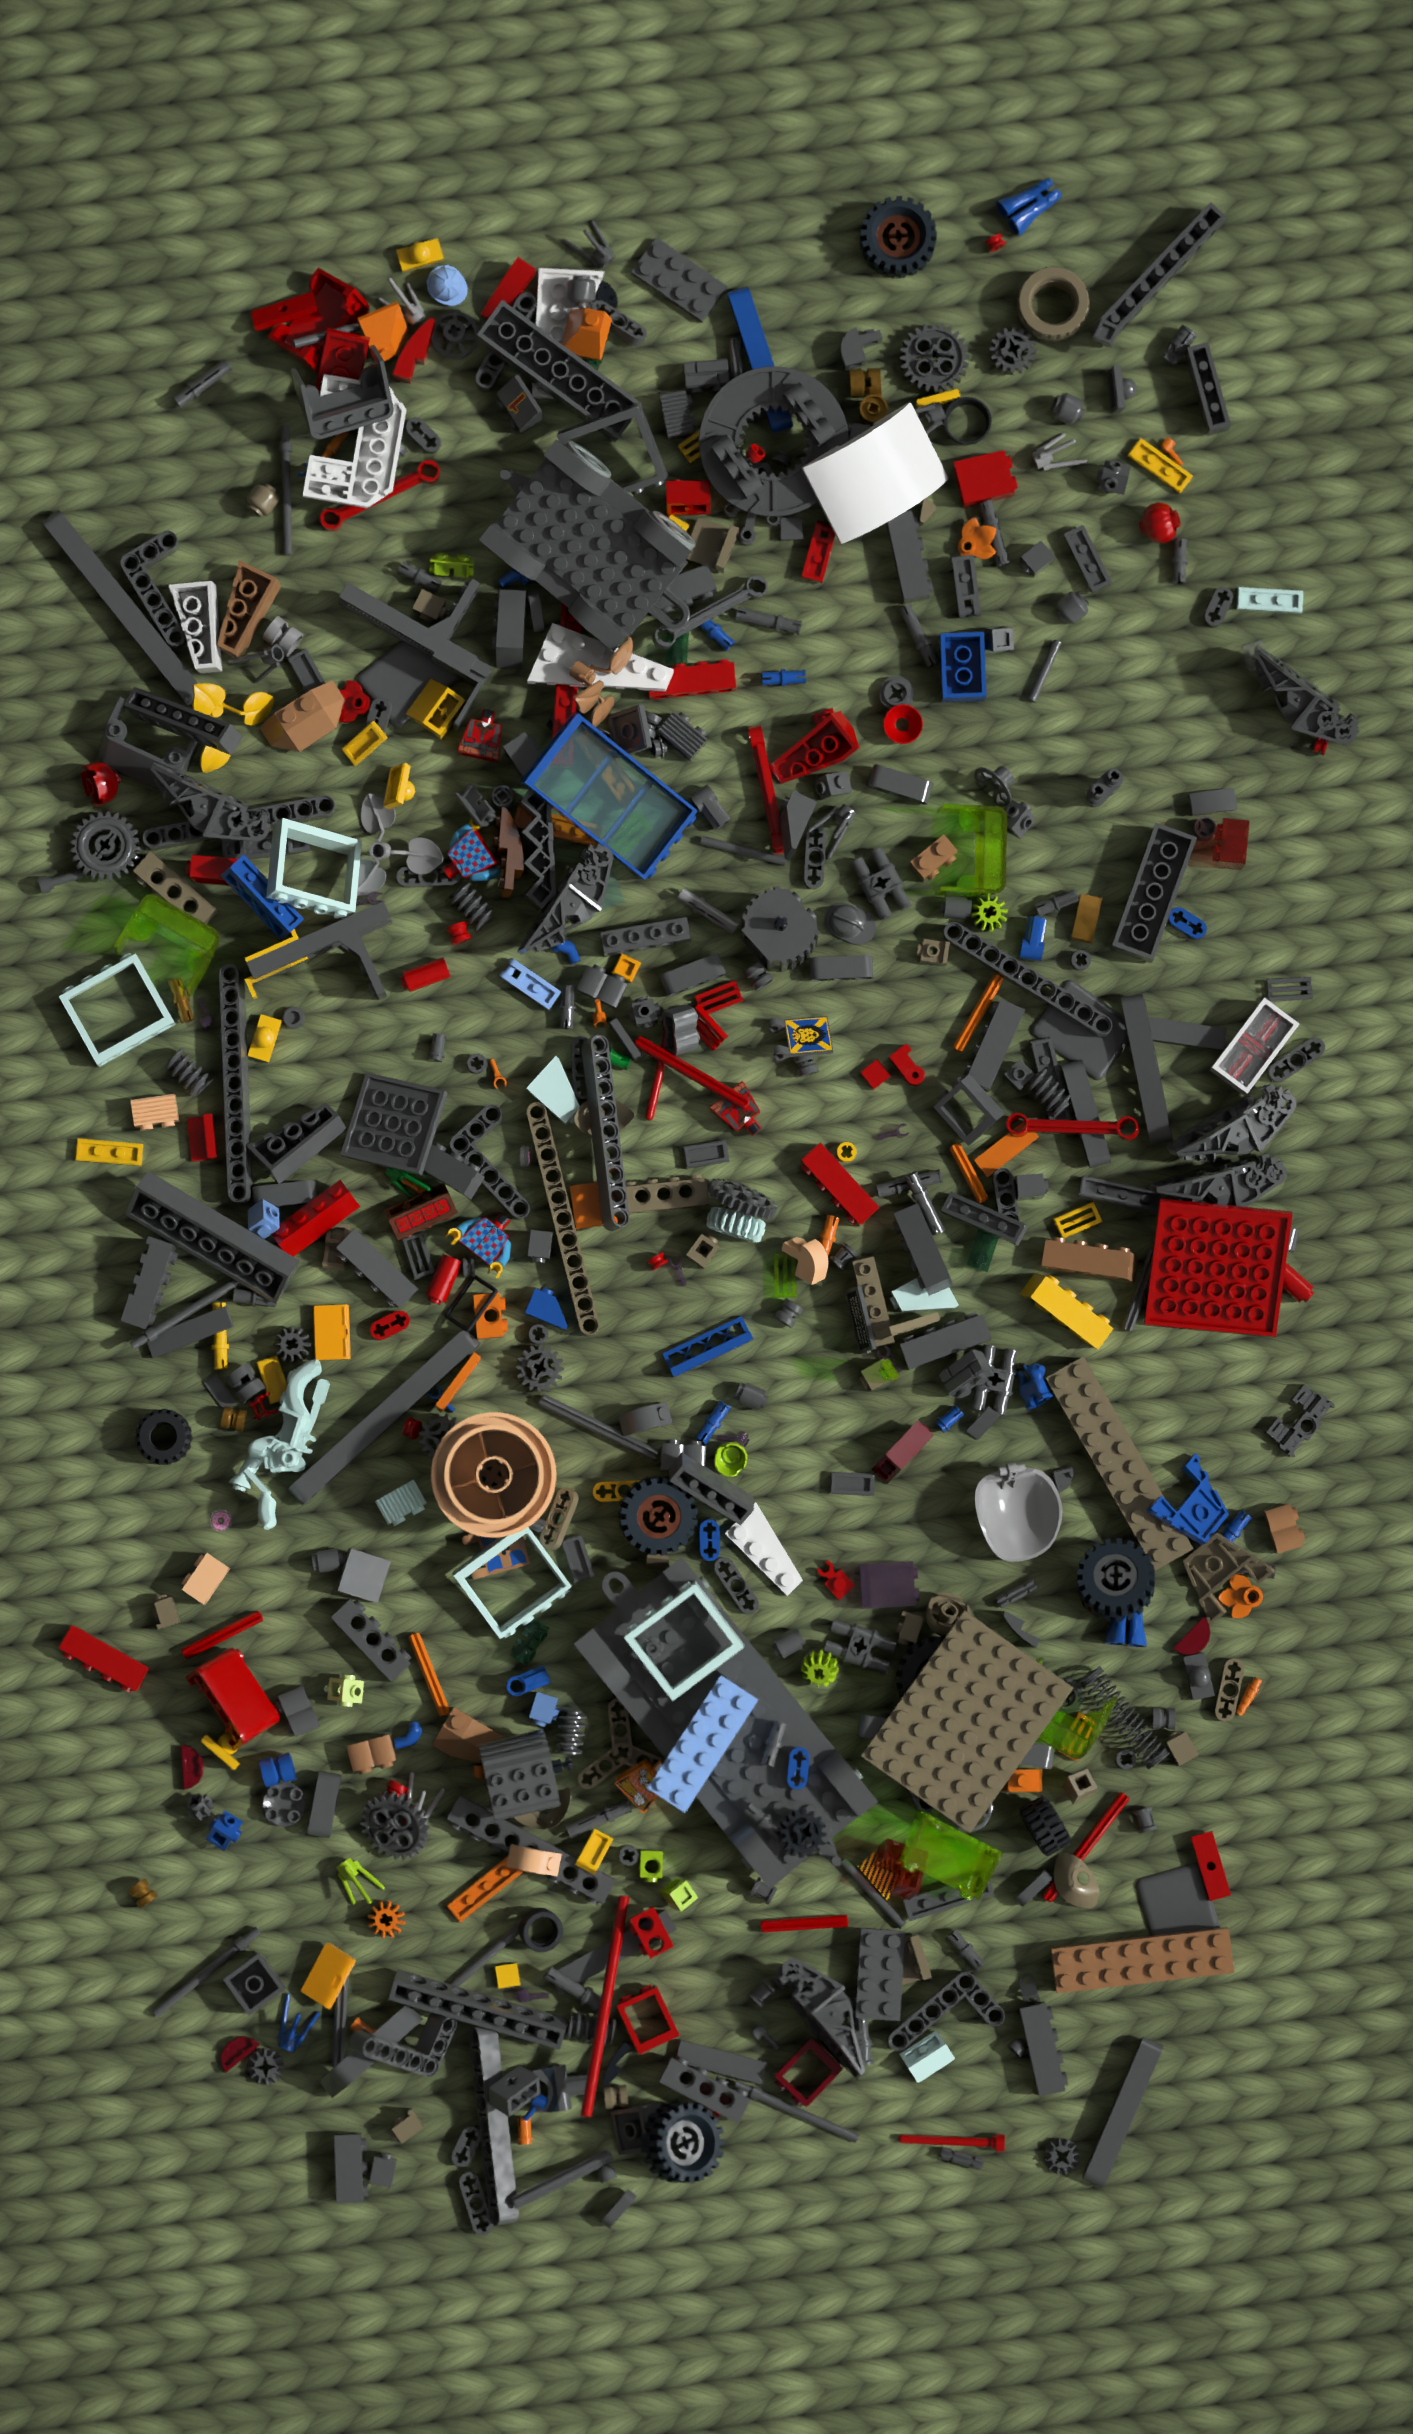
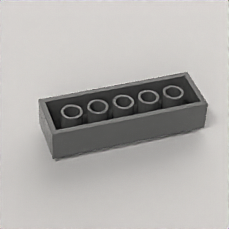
[1110,823,1197,963]

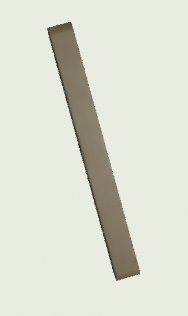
[527,1102,599,1336]

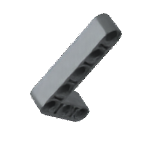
[121,531,187,650]
[450,1104,530,1220]
[888,1971,1005,2051]
[318,2005,423,2098]
[350,2012,457,2077]

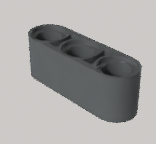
[867,764,934,805]
[659,953,726,997]
[809,955,873,981]
[992,1168,1020,1221]
[252,1180,317,1208]
[308,1771,342,1838]

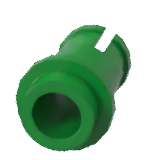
[609,1048,631,1070]

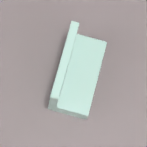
[900,2030,955,2083]

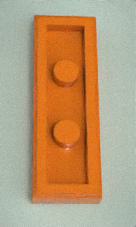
[974,1121,1039,1178]
[435,1352,481,1412]

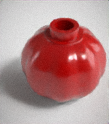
[1139,502,1181,543]

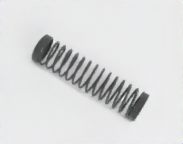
[1079,1666,1169,1770]

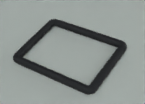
[445,1275,497,1332]

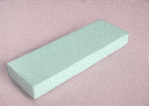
[1236,587,1303,614]

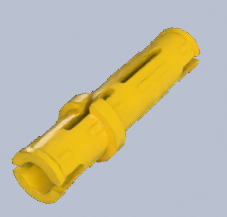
[211,1302,229,1370]

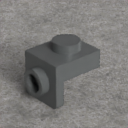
[815,771,852,801]

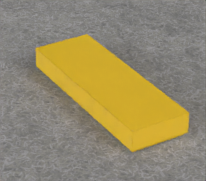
[1127,438,1193,494]
[75,1138,143,1166]

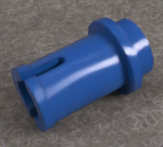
[935,1405,964,1433]

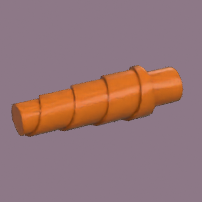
[322,430,351,458]
[1235,1677,1262,1716]

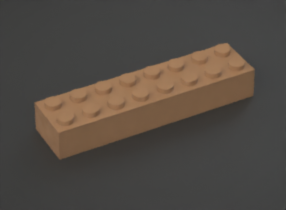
[1051,1927,1234,1993]

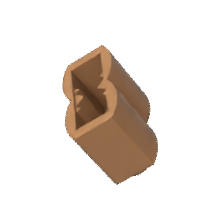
[1263,1504,1305,1554]
[346,1734,397,1775]

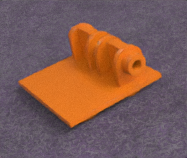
[570,1182,618,1229]

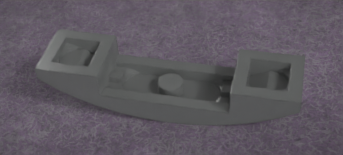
[221,834,311,859]

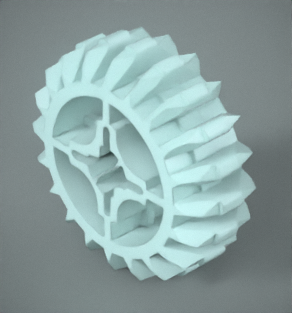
[706,1207,765,1243]

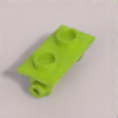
[430,553,475,578]

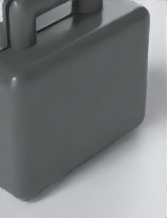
[357,641,460,728]
[1031,980,1130,1080]
[1136,1863,1220,1935]

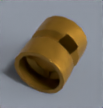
[849,368,882,398]
[859,394,888,425]

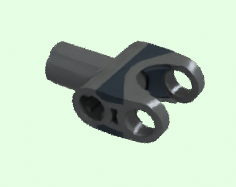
[529,2064,587,2112]

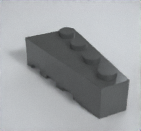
[246,1103,346,1184]
[121,1236,179,1330]

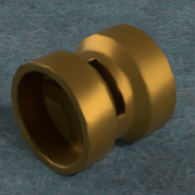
[221,1406,247,1432]
[128,1878,158,1909]

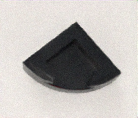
[596,280,618,308]

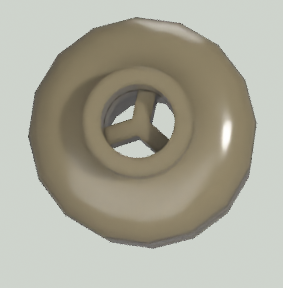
[246,484,278,517]

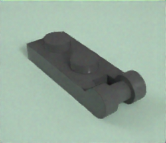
[951,555,981,619]

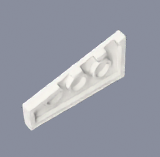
[725,1503,803,1596]

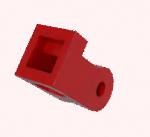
[888,1043,925,1086]

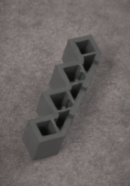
[517,785,556,911]

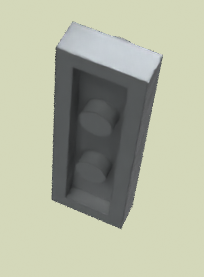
[1063,525,1112,593]

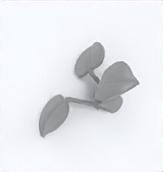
[357,794,443,895]

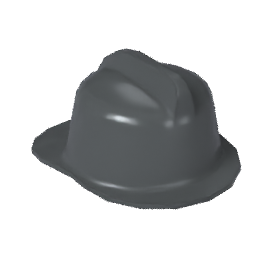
[825,903,876,945]

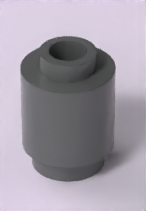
[940,896,972,919]
[734,1382,769,1411]
[312,1549,344,1573]
[771,1628,806,1658]

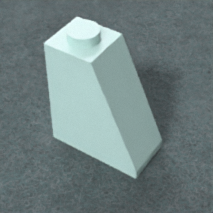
[526,1056,580,1125]
[889,1276,959,1312]

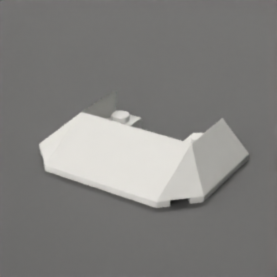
[302,374,406,508]

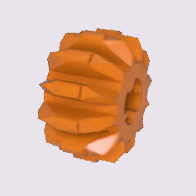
[368,1901,405,1939]

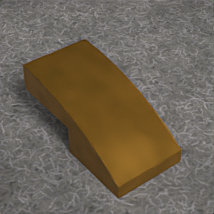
[1071,894,1102,944]

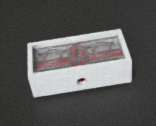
[1210,998,1299,1096]

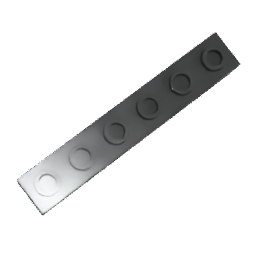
[124,687,242,755]

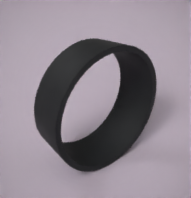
[944,397,992,445]

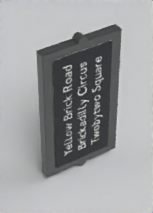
[845,1285,876,1354]

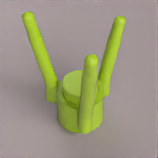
[336,1858,385,1904]

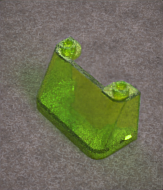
[900,1810,1003,1901]

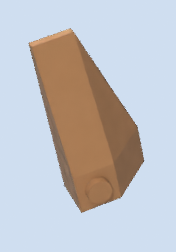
[432,1707,505,1763]

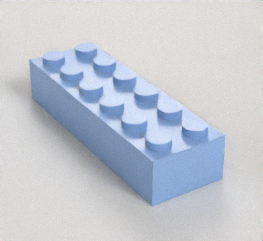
[648,1676,758,1813]

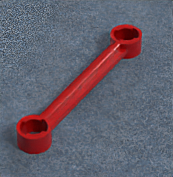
[320,460,440,532]
[748,725,784,855]
[1006,1113,1139,1141]

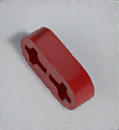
[370,1310,410,1341]

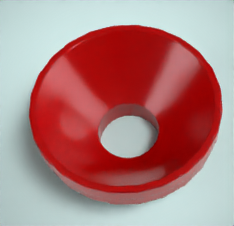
[883,704,923,744]

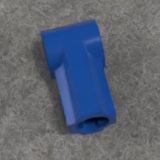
[1019,916,1047,962]
[506,1665,551,1697]

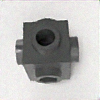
[1096,460,1131,495]
[996,800,1036,839]
[628,996,661,1029]

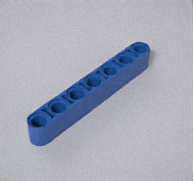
[727,286,794,433]

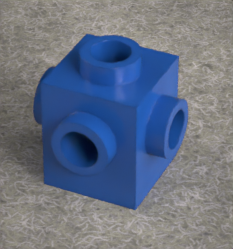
[206,1810,243,1851]

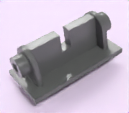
[454,783,496,827]

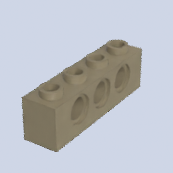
[133,851,218,931]
[625,1175,709,1215]
[852,1256,895,1348]

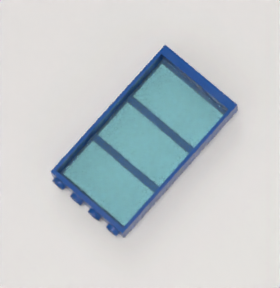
[520,712,698,880]

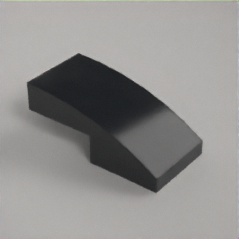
[603,2041,631,2087]

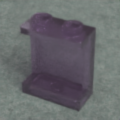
[859,1561,920,1609]

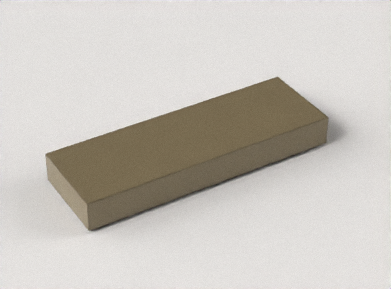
[876,1312,940,1340]

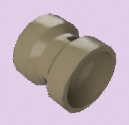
[604,2085,628,2109]

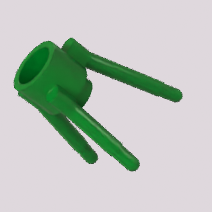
[385,1168,430,1198]

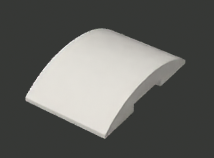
[801,402,949,544]

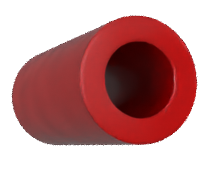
[400,957,451,992]
[425,1254,463,1305]
[1283,1262,1314,1303]

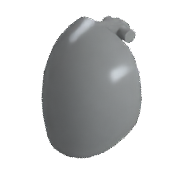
[975,1462,1063,1562]

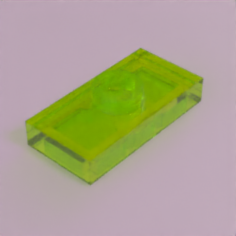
[879,1359,899,1384]

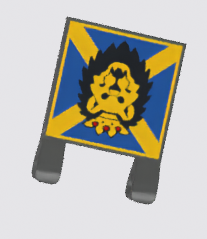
[769,1016,833,1061]

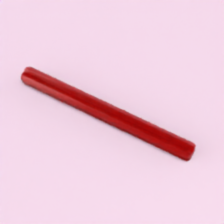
[634,1036,750,1110]
[1042,1792,1129,1903]

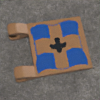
[462,1534,530,1580]

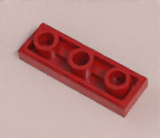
[251,291,318,332]
[1191,1831,1231,1901]

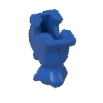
[1017,1363,1055,1410]

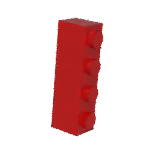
[649,659,737,700]
[801,1142,880,1227]
[271,1180,360,1257]
[59,1625,151,1693]

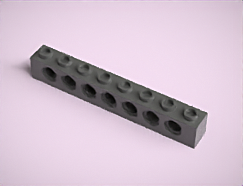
[1091,202,1227,347]
[447,1795,616,1905]
[389,1969,569,2050]

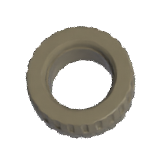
[1017,266,1089,342]

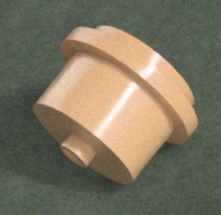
[431,1412,556,1538]

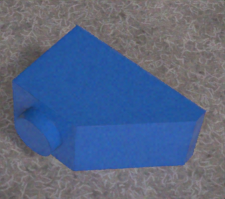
[525,1287,568,1331]

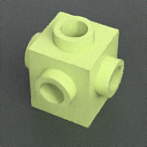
[327,1675,364,1707]

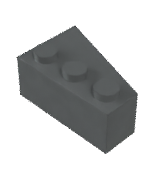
[492,590,526,669]

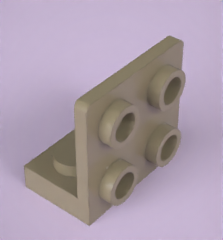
[686,518,739,573]
[902,1934,932,1985]

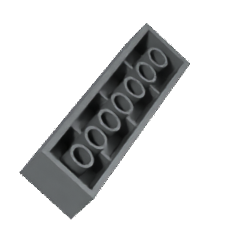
[474,300,643,443]
[125,1171,300,1304]

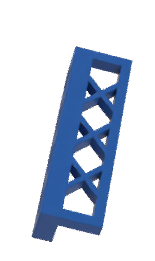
[220,854,304,940]
[662,1316,753,1378]

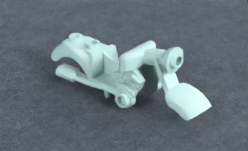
[229,1359,330,1530]

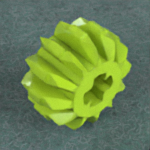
[971,894,1008,932]
[801,1649,839,1688]

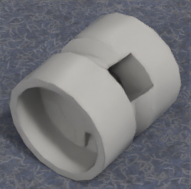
[262,616,303,657]

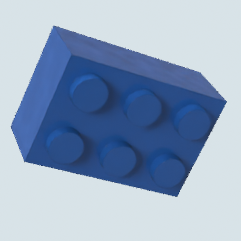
[939,632,987,703]

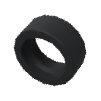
[518,1908,563,1952]

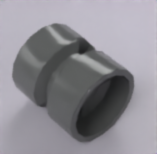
[225,1363,266,1404]

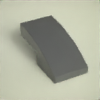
[1188,788,1237,816]
[1002,1611,1040,1648]

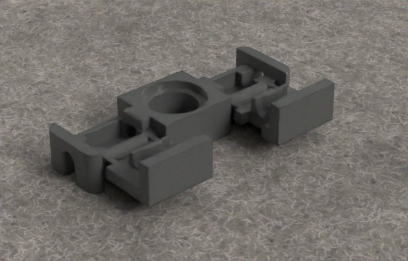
[1264,1384,1335,1457]

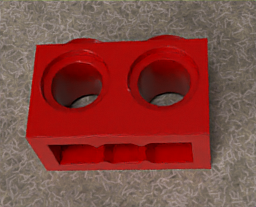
[628,1906,674,1959]

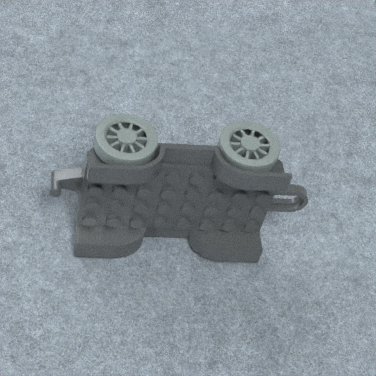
[479,440,696,651]

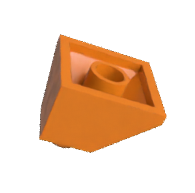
[357,301,410,361]
[562,308,612,361]

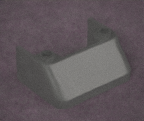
[291,345,394,439]
[98,697,200,791]

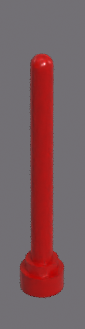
[645,1019,667,1121]
[898,2134,1005,2152]

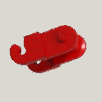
[248,1392,278,1421]

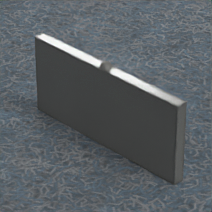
[204,1374,237,1410]
[966,1406,1000,1439]

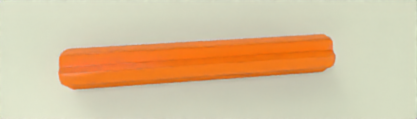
[953,973,1004,1052]
[409,1633,450,1717]

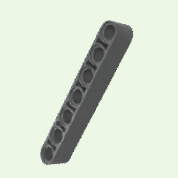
[1121,993,1173,1145]
[1082,2037,1163,2188]

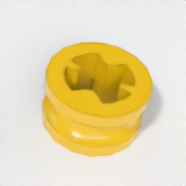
[837,1142,857,1163]

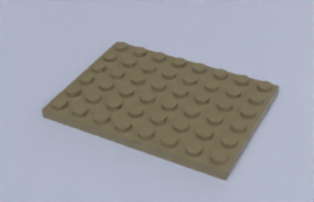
[861,1610,1073,1833]

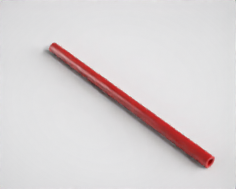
[580,1895,630,2118]

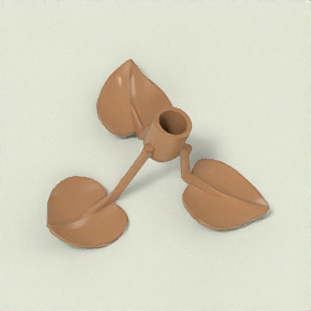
[569,636,633,727]

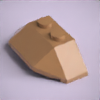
[260,680,345,752]

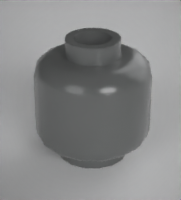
[567,275,596,307]
[1051,393,1085,425]
[1056,591,1089,624]

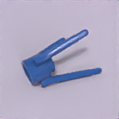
[277,1993,320,2052]

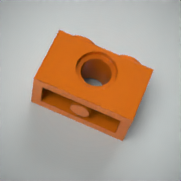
[473,1292,508,1340]

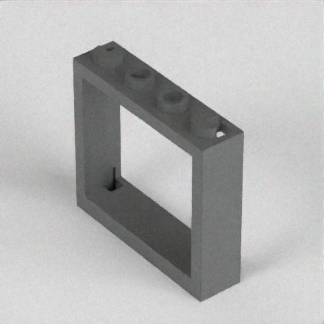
[557,402,668,495]

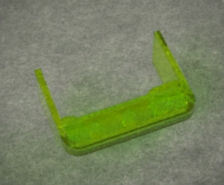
[935,804,1007,897]
[114,894,220,997]
[1036,1657,1118,1759]

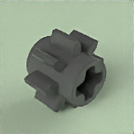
[185,1793,214,1821]

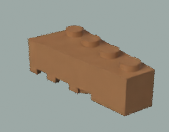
[1041,1237,1139,1284]

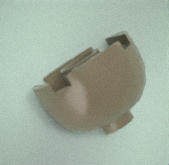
[925,1592,971,1637]

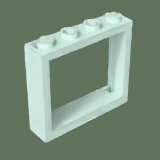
[266,818,362,919]
[59,953,176,1067]
[452,1527,572,1639]
[624,1581,744,1701]

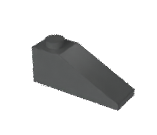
[779,790,817,861]

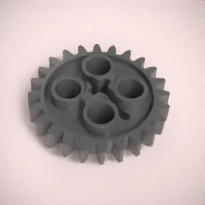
[899,322,970,394]
[708,1178,778,1219]
[360,1791,430,1860]

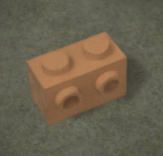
[909,835,958,882]

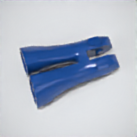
[995,178,1062,237]
[1104,1584,1147,1647]

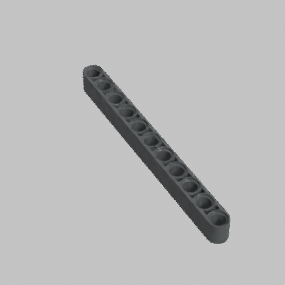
[41,509,198,706]
[219,964,253,1204]
[288,1330,481,1506]

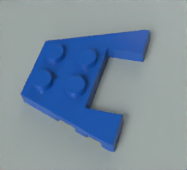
[1146,1453,1229,1545]

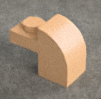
[782,1237,828,1285]
[507,1844,562,1876]

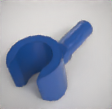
[428,1386,455,1413]
[523,2095,549,2121]

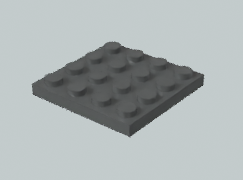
[340,1072,448,1176]

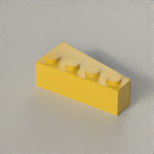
[1019,1273,1114,1350]

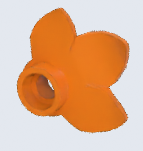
[958,518,996,559]
[1218,1574,1263,1618]

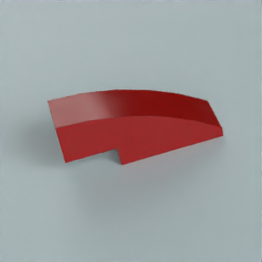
[481,257,536,320]
[393,318,435,384]

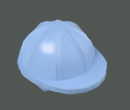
[427,265,467,306]

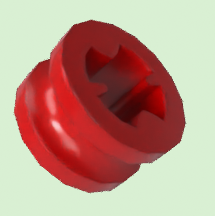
[984,233,1006,253]
[1313,737,1329,756]
[646,1252,668,1271]
[402,1417,422,1440]

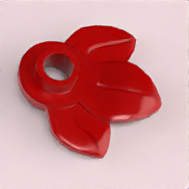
[339,680,371,723]

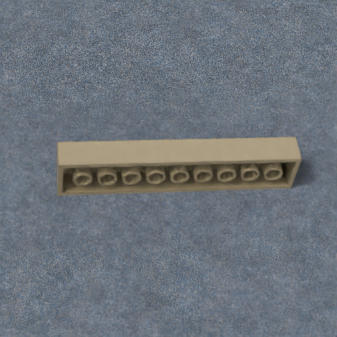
[1045,1356,1193,1571]

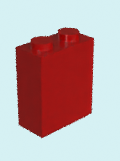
[953,450,1018,508]

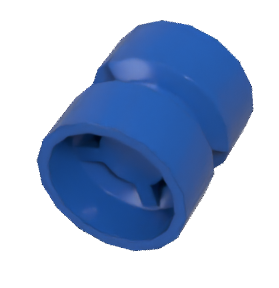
[259,1752,297,1787]

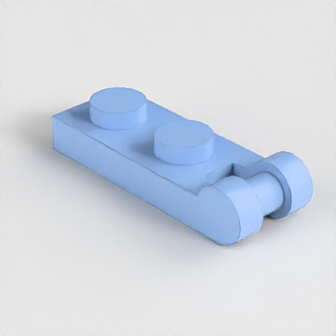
[499,958,561,1010]

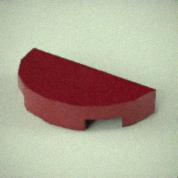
[1173,1617,1211,1655]
[180,1745,204,1790]
[221,2036,261,2073]

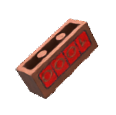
[384,1183,458,1240]

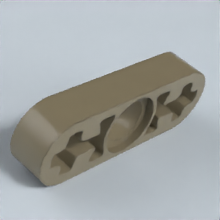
[540,1488,579,1550]
[1214,1658,1244,1722]

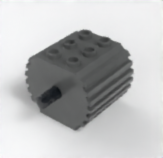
[740,886,819,972]
[478,1729,573,1821]

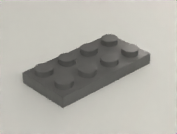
[631,237,727,323]
[855,1928,905,2021]

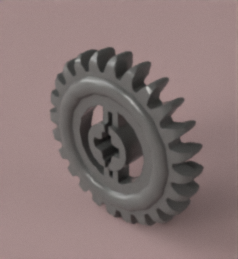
[69,811,141,882]

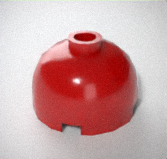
[81,762,120,807]

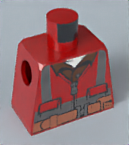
[458,709,501,763]
[710,1081,762,1136]

